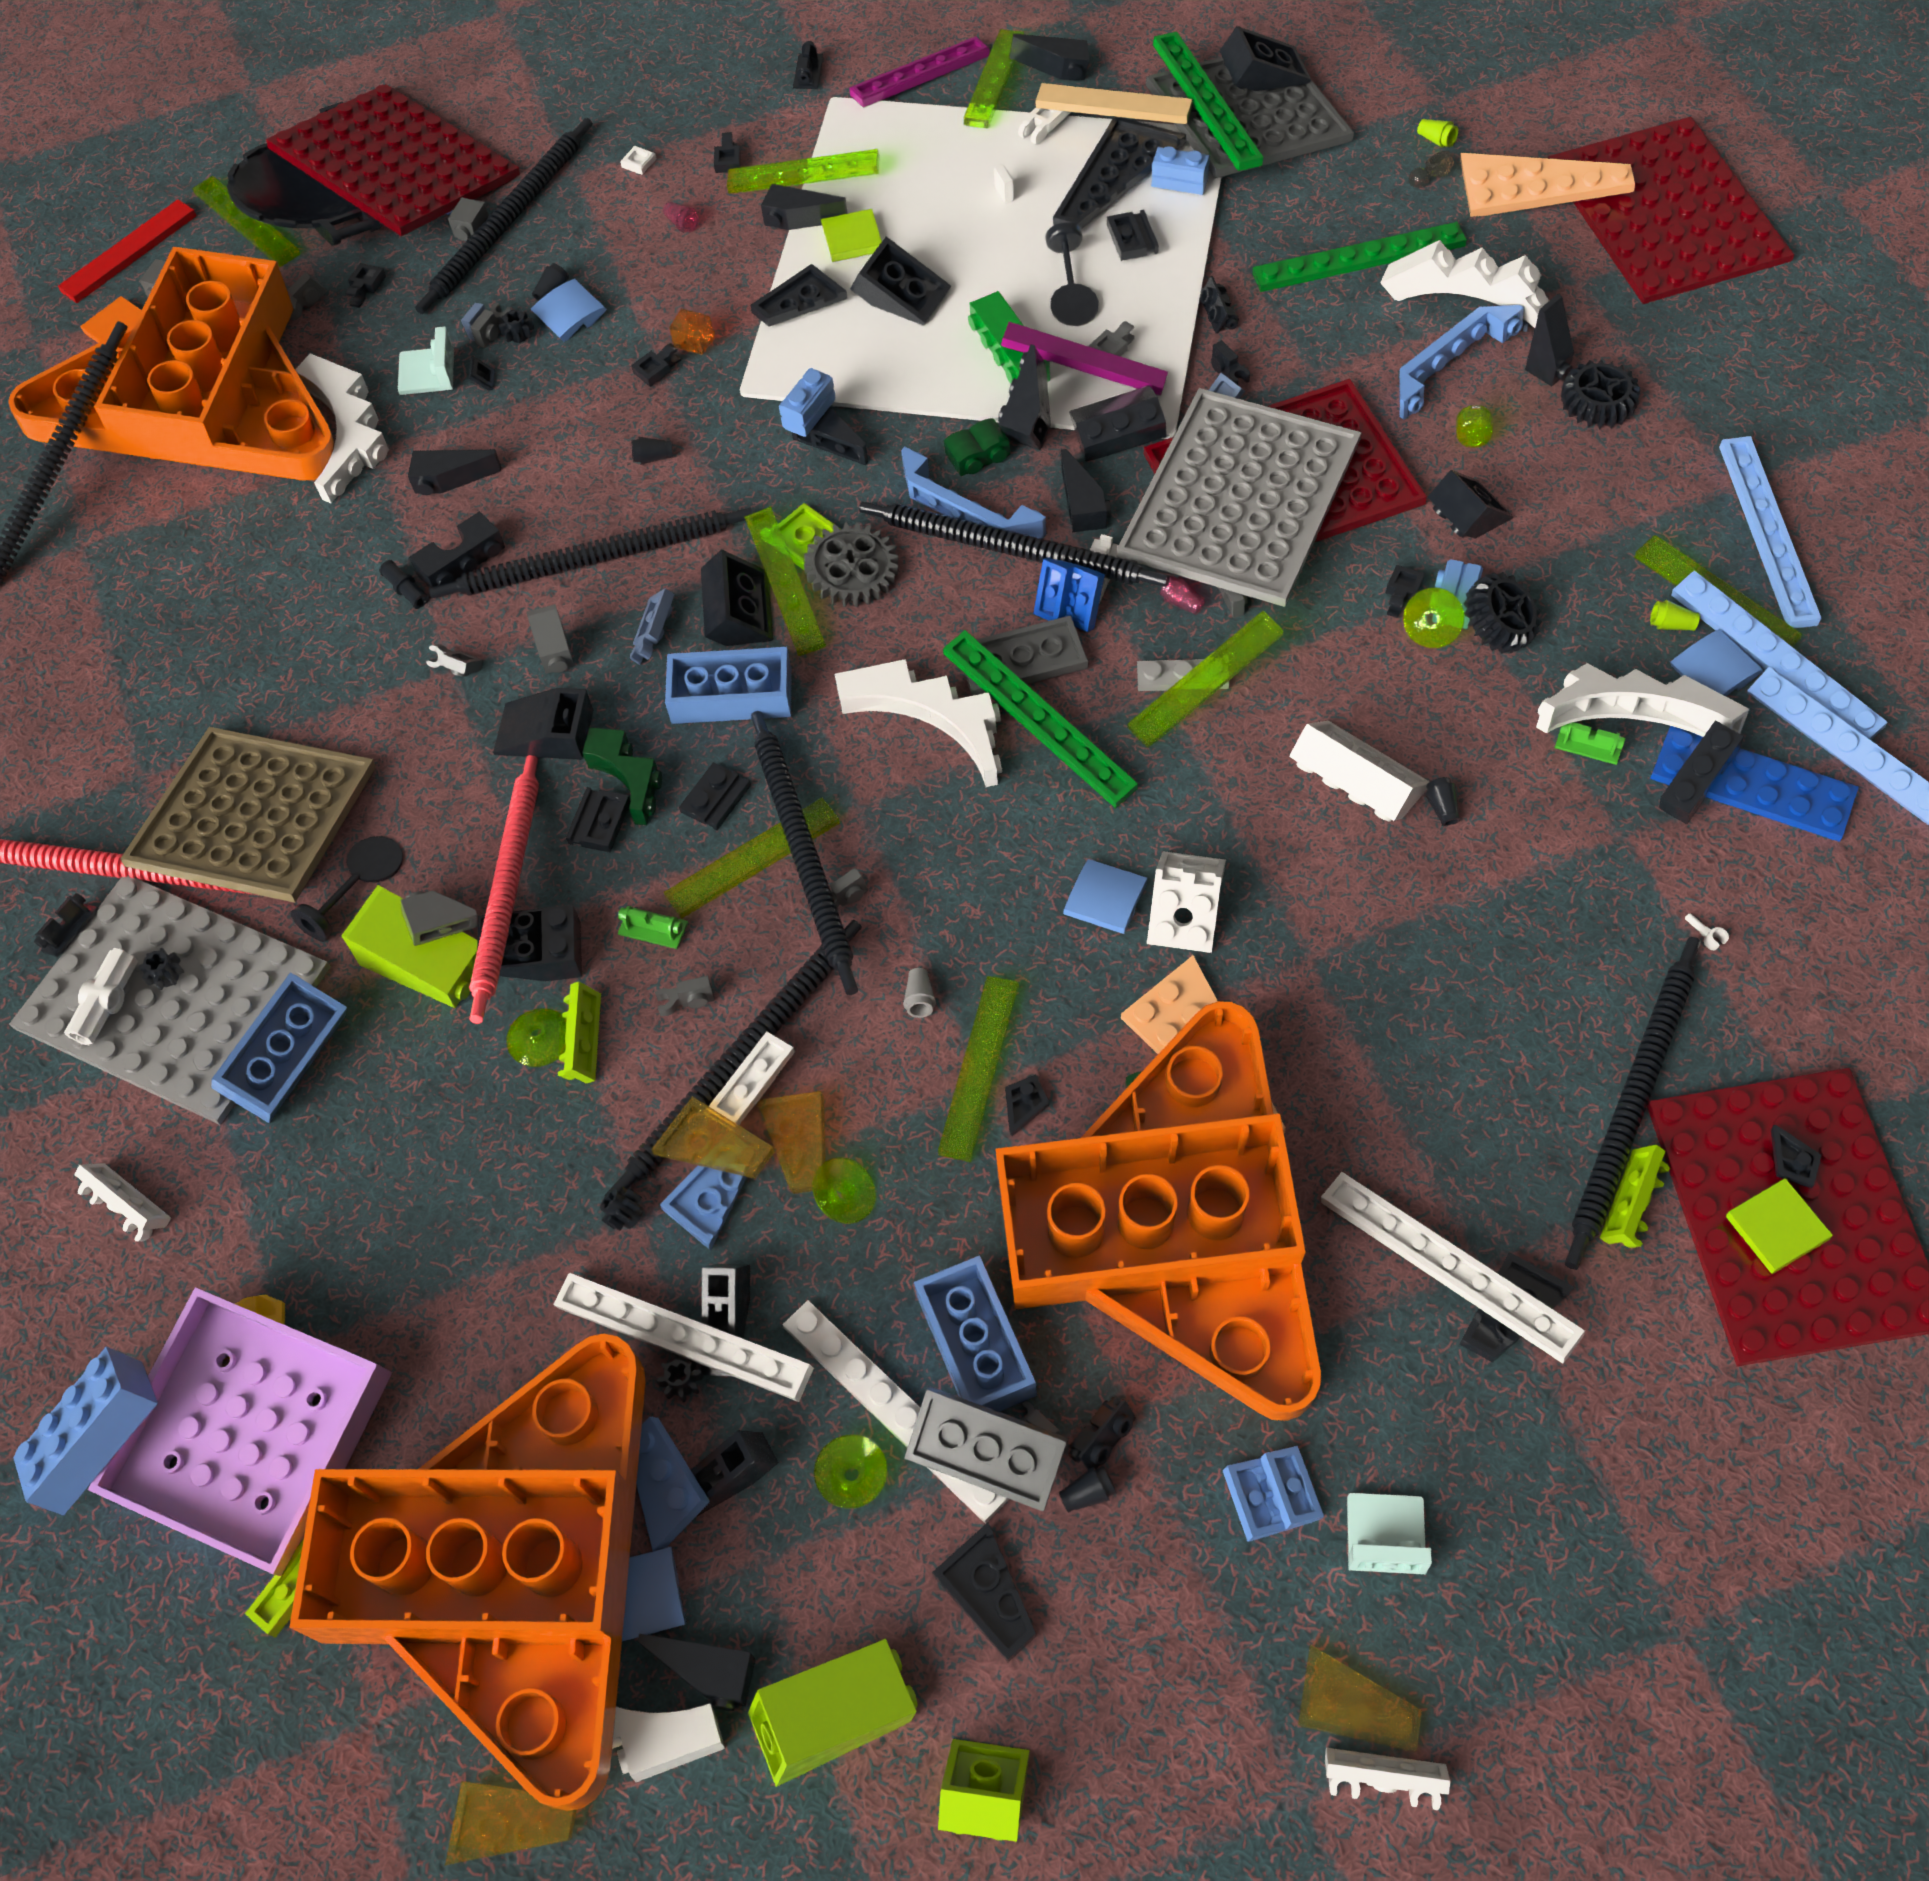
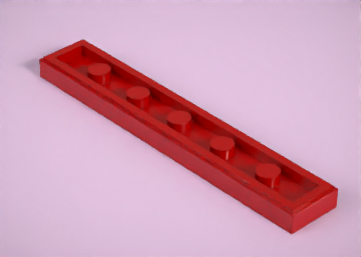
[58,199,197,303]

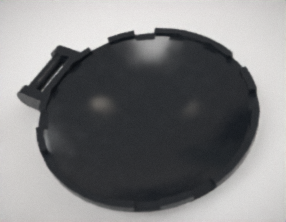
[227,143,380,246]

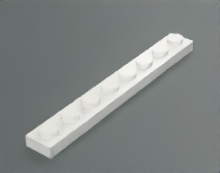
[1321,1172,1585,1363]
[554,1273,814,1402]
[782,1300,1009,1524]

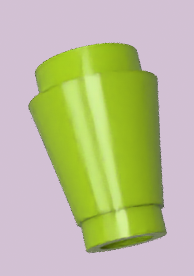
[1417,119,1458,148]
[1650,600,1700,631]

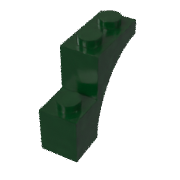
[583,728,662,825]

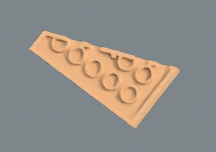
[1460,153,1635,217]
[1121,955,1286,1133]

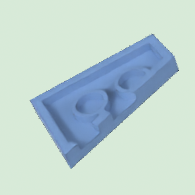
[660,1132,757,1251]
[636,1416,710,1551]

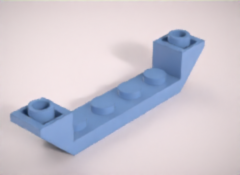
[1399,305,1524,420]
[901,446,1046,538]

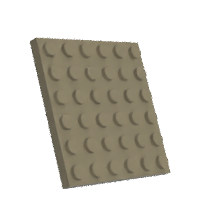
[120,727,376,903]

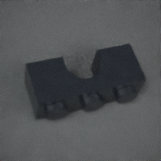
[409,511,505,588]
[1659,720,1744,825]

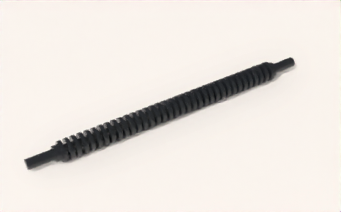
[415,118,593,314]
[0,321,128,583]
[859,501,1170,587]
[429,507,753,599]
[751,711,858,995]
[604,920,862,1196]
[1565,937,1701,1270]

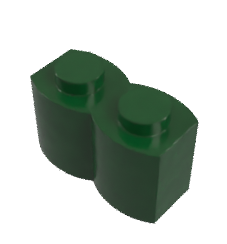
[944,418,1010,476]

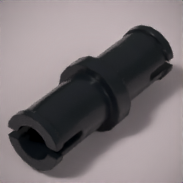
[379,560,429,609]

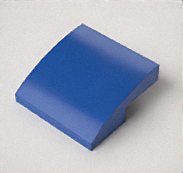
[1033,558,1105,632]

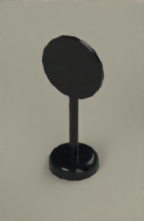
[1045,222,1099,326]
[291,836,403,942]

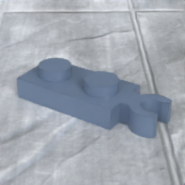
[630,588,675,665]

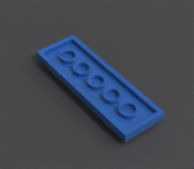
[1650,726,1859,842]

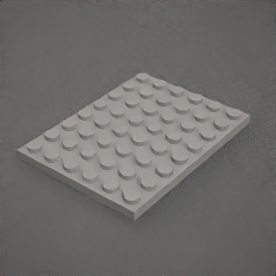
[1117,388,1361,607]
[9,875,331,1125]

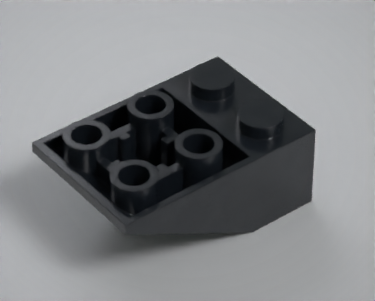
[998,344,1051,450]
[493,688,594,760]
[477,904,582,981]

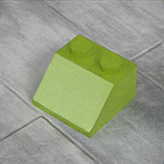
[938,1739,1030,1842]

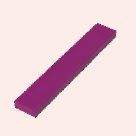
[849,36,990,107]
[1001,322,1168,396]

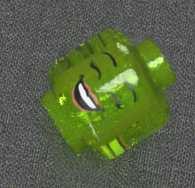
[1455,405,1494,448]

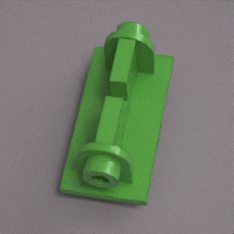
[1555,722,1625,765]
[618,906,688,949]

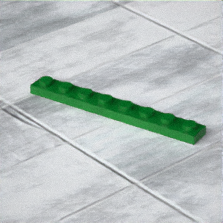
[1153,32,1263,171]
[1252,222,1467,292]
[943,630,1138,809]

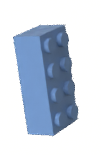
[665,647,792,724]
[211,972,347,1123]
[914,1255,1037,1412]
[13,1346,158,1515]

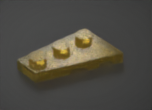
[757,1091,826,1194]
[651,1096,775,1179]
[1297,1645,1422,1753]
[445,1781,577,1865]

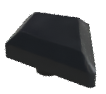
[1005,1074,1050,1136]
[1771,1125,1822,1188]

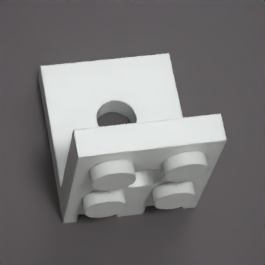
[1147,851,1226,953]

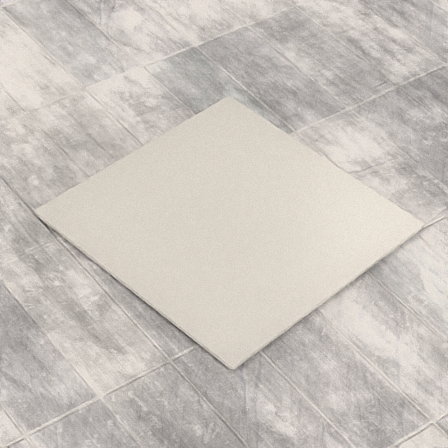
[740,97,1222,439]

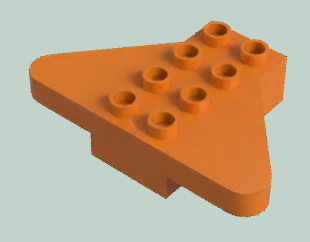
[8,247,335,480]
[995,1001,1321,1421]
[289,1334,646,1811]

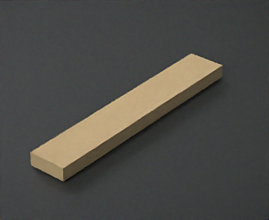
[1036,83,1192,124]

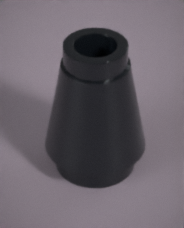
[532,263,569,301]
[631,436,672,465]
[1425,777,1461,826]
[1059,1465,1117,1513]

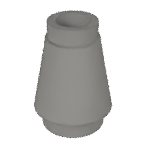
[903,968,936,1018]

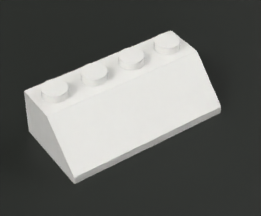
[1289,721,1429,822]

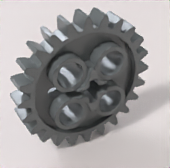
[804,522,898,607]

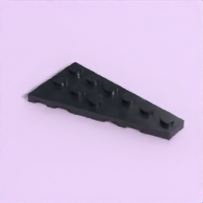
[1053,116,1186,229]

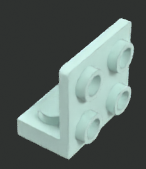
[398,327,454,395]
[1347,1493,1432,1574]

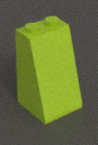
[342,885,477,1008]
[748,1639,917,1787]

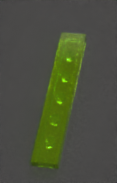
[963,29,1024,129]
[727,149,880,194]
[192,176,300,268]
[744,506,826,656]
[1634,535,1803,647]
[1127,610,1284,748]
[664,798,840,919]
[938,976,1019,1162]

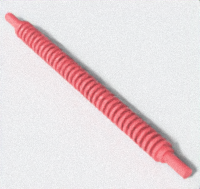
[469,755,539,1024]
[0,839,259,896]

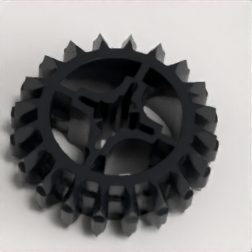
[1561,359,1640,430]
[1463,572,1542,654]

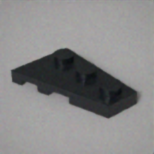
[750,264,847,327]
[1460,1252,1575,1363]
[932,1522,1036,1662]

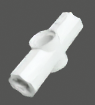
[64,948,138,1046]

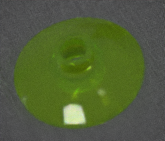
[1403,587,1465,648]
[506,1008,567,1067]
[812,1157,876,1224]
[814,1434,887,1509]

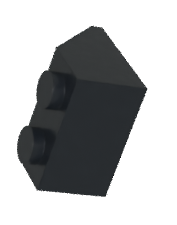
[1428,470,1513,539]

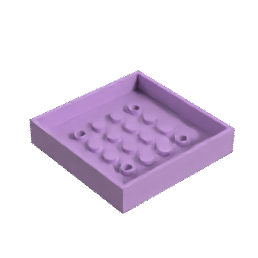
[88,1287,393,1576]

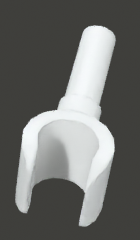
[1685,913,1729,951]

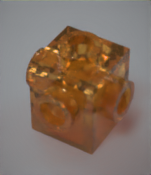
[669,309,715,355]

